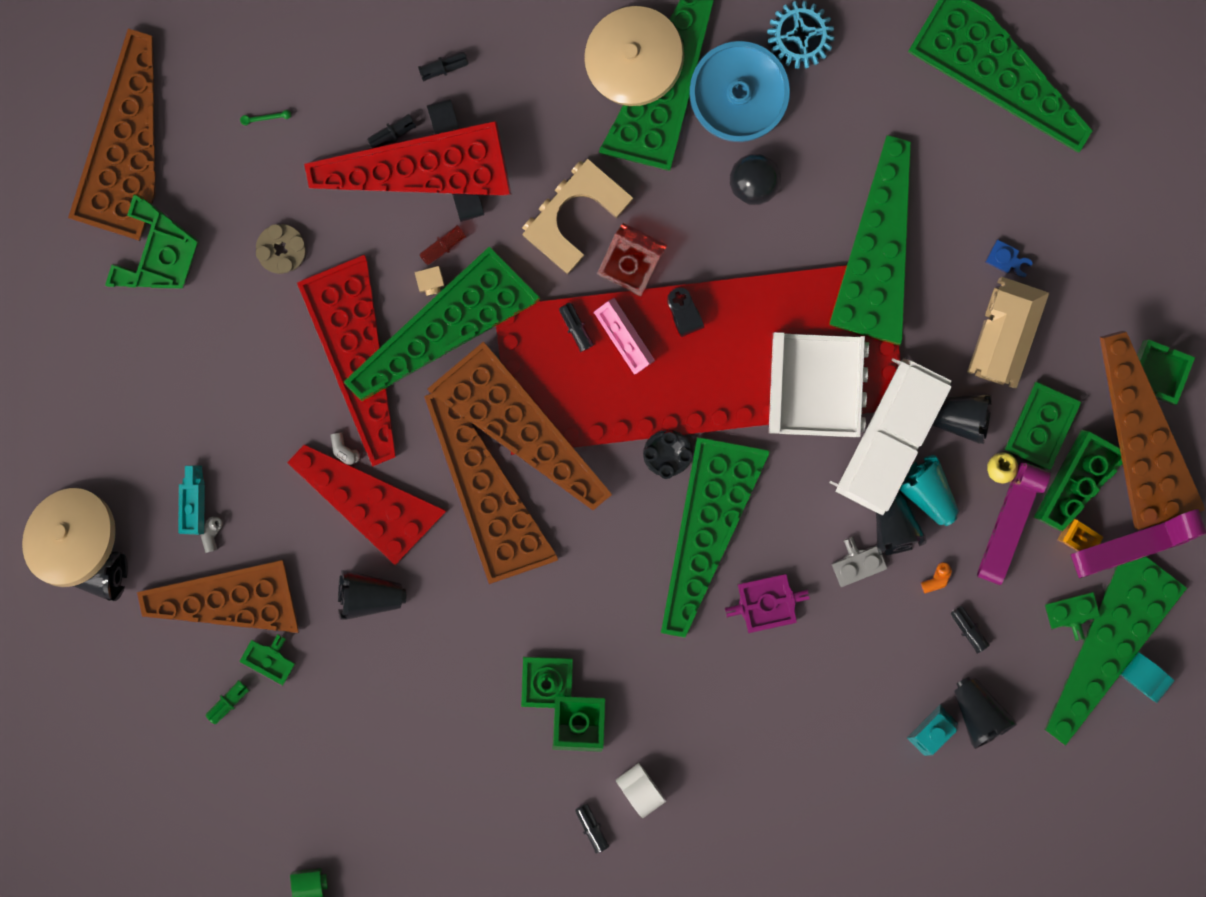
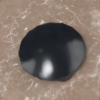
[643,430,693,479]

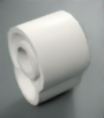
[616,763,666,818]

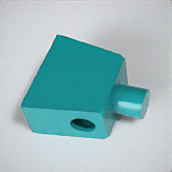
[907,705,958,756]

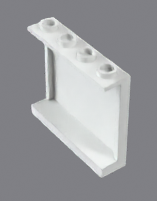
[769,332,869,437]

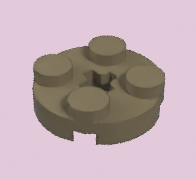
[256,224,306,274]

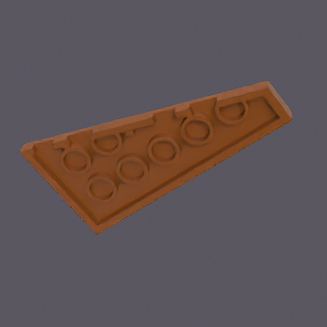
[137,560,300,633]

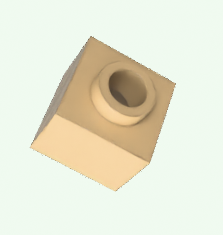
[415,266,445,296]

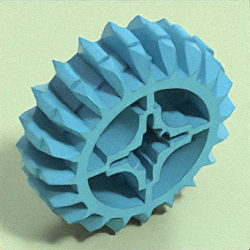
[767,1,835,69]

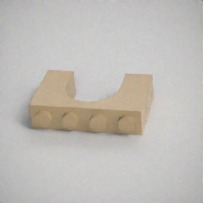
[522,159,633,275]

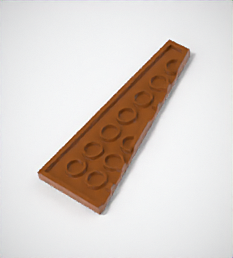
[427,341,612,510]
[424,394,558,584]

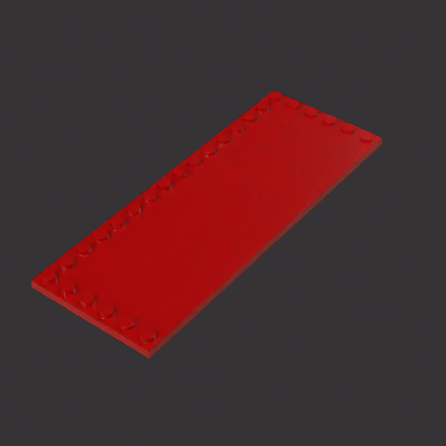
[496,265,901,455]

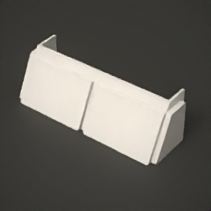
[829,358,952,515]

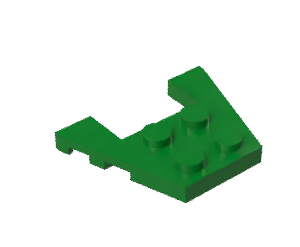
[105,194,199,289]

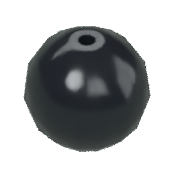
[730,154,780,205]

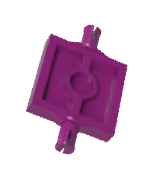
[725,574,810,633]

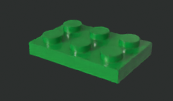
[1004,382,1081,470]

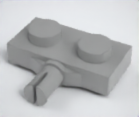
[831,536,887,587]

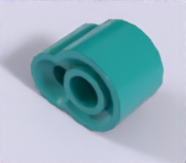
[1121,652,1175,703]

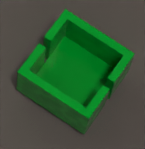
[1137,339,1195,405]

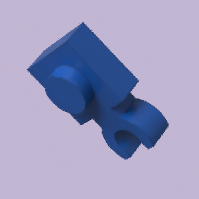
[985,240,1033,277]

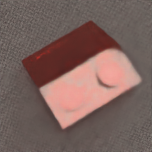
[597,223,667,296]

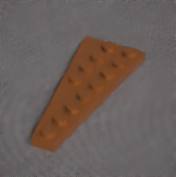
[1100,331,1205,530]

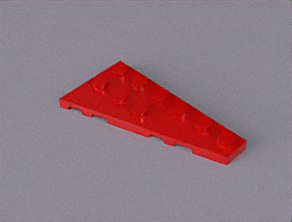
[287,445,446,565]

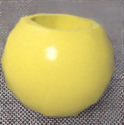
[987,452,1018,484]

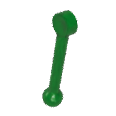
[240,110,292,126]

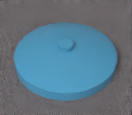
[689,41,790,142]

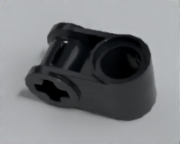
[667,287,704,337]

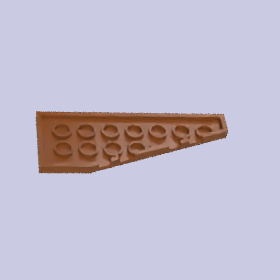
[68,28,156,241]

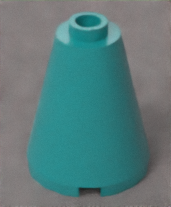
[899,455,959,526]

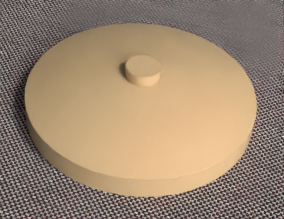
[585,6,684,106]
[22,488,115,587]

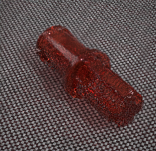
[419,225,467,265]

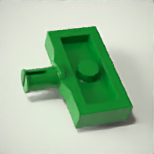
[1045,592,1100,641]
[239,634,296,686]

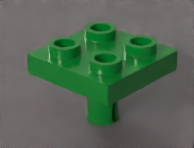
[521,656,573,708]

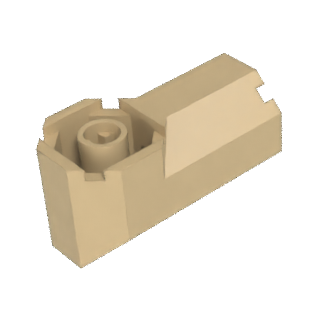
[967,277,1049,388]

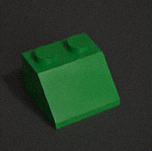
[552,696,605,752]

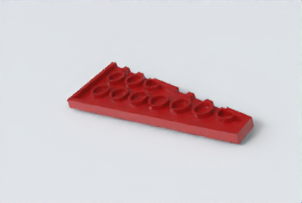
[304,121,512,196]
[297,255,396,467]

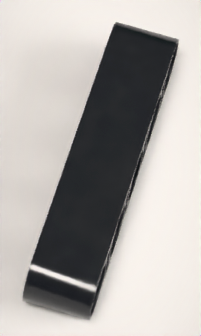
[427,98,484,222]

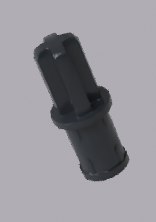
[418,52,469,82]
[367,114,416,149]
[559,303,594,352]
[950,606,990,654]
[575,804,609,854]

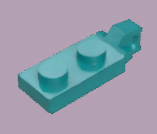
[178,465,205,535]

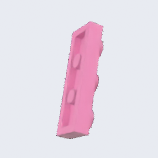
[594,298,655,375]

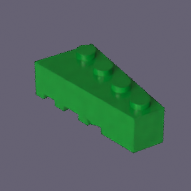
[1034,430,1123,531]

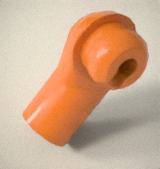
[921,562,952,594]

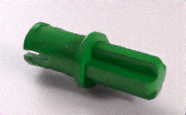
[205,680,250,724]

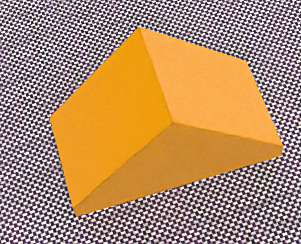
[1057,519,1103,551]

